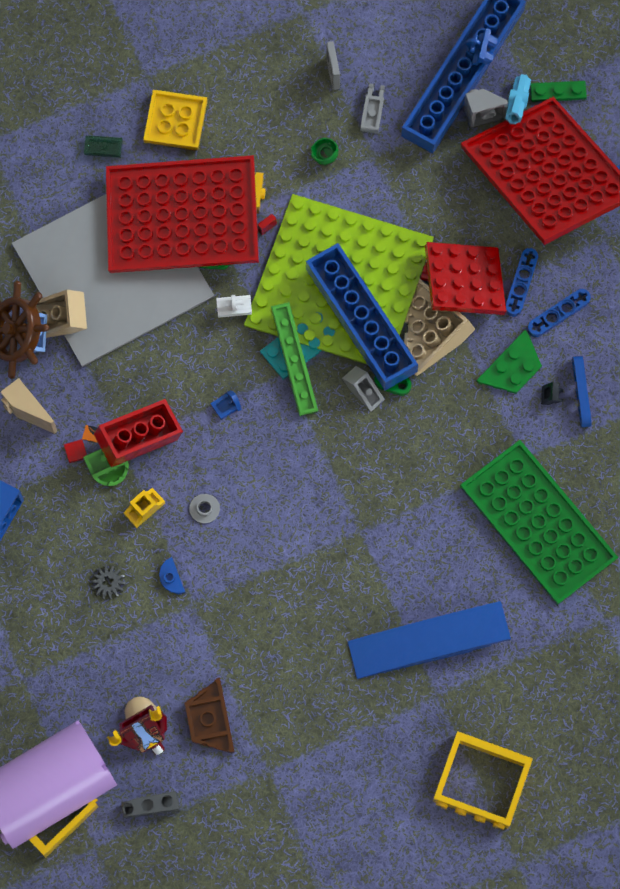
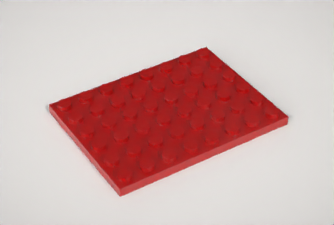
[461,97,620,245]
[106,155,259,273]

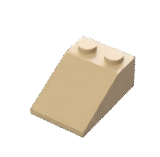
[36,290,87,338]
[1,378,57,434]

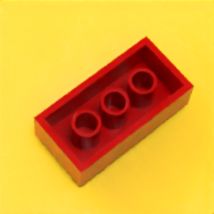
[94,399,183,468]

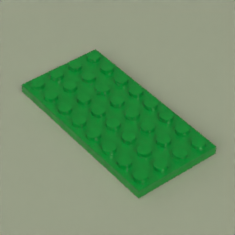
[460,440,618,605]

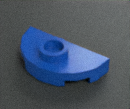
[159,557,186,595]

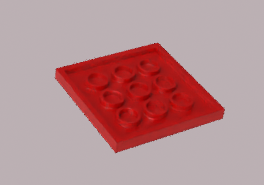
[425,242,506,315]

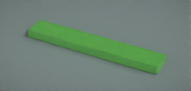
[271,302,318,416]

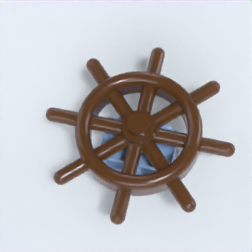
[0,281,49,379]

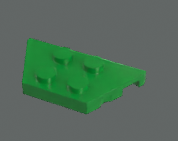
[476,330,542,394]

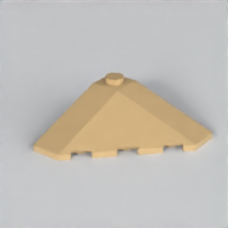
[404,279,475,376]

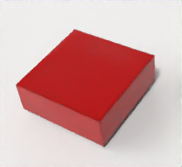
[258,214,277,235]
[64,439,87,463]

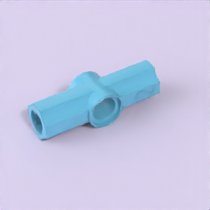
[505,74,531,125]

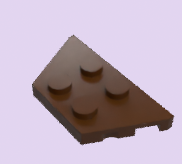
[185,678,235,753]

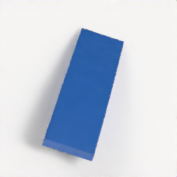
[348,601,511,679]

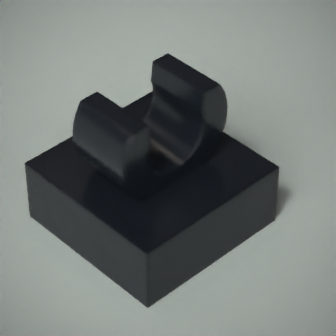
[541,382,563,405]

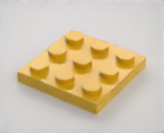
[143,90,208,151]

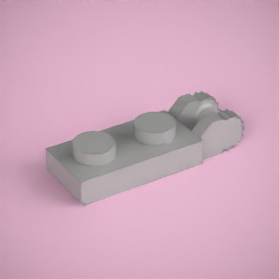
[360,84,385,134]

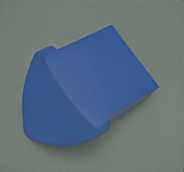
[210,390,241,420]

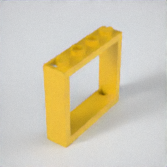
[433,731,533,830]
[29,798,98,858]

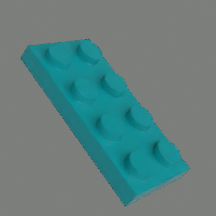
[260,312,335,380]

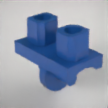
[466,28,498,66]

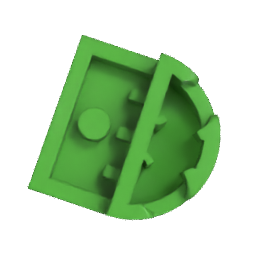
[83,449,129,486]

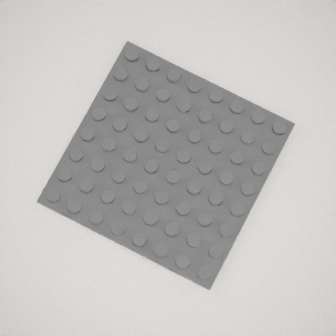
[12,194,215,367]

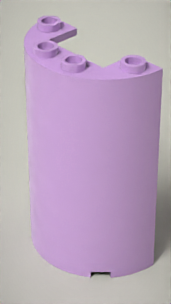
[0,720,117,849]

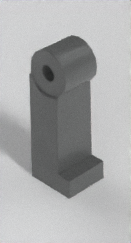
[121,791,181,819]

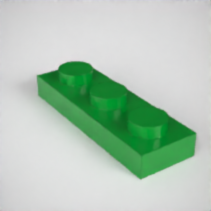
[530,81,587,102]

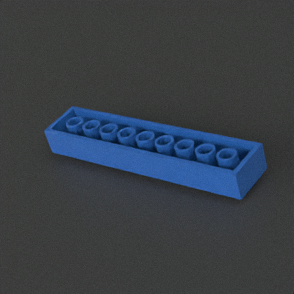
[401,0,526,154]

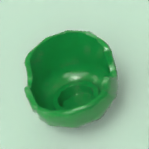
[311,138,339,165]

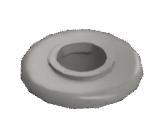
[189,494,220,523]

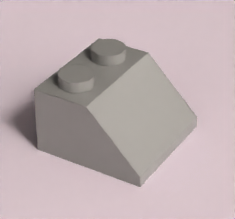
[464,89,508,128]

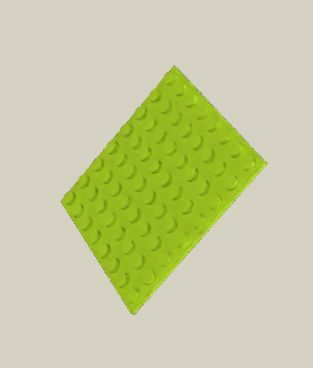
[244,194,434,365]

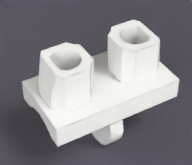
[216,295,252,318]

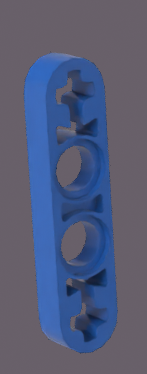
[506,248,538,317]
[528,289,591,337]
[572,356,592,428]

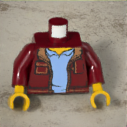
[107,705,167,755]

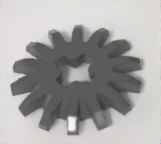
[91,565,126,600]

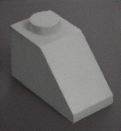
[342,366,385,411]

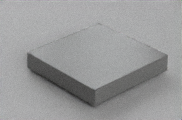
[326,41,340,90]

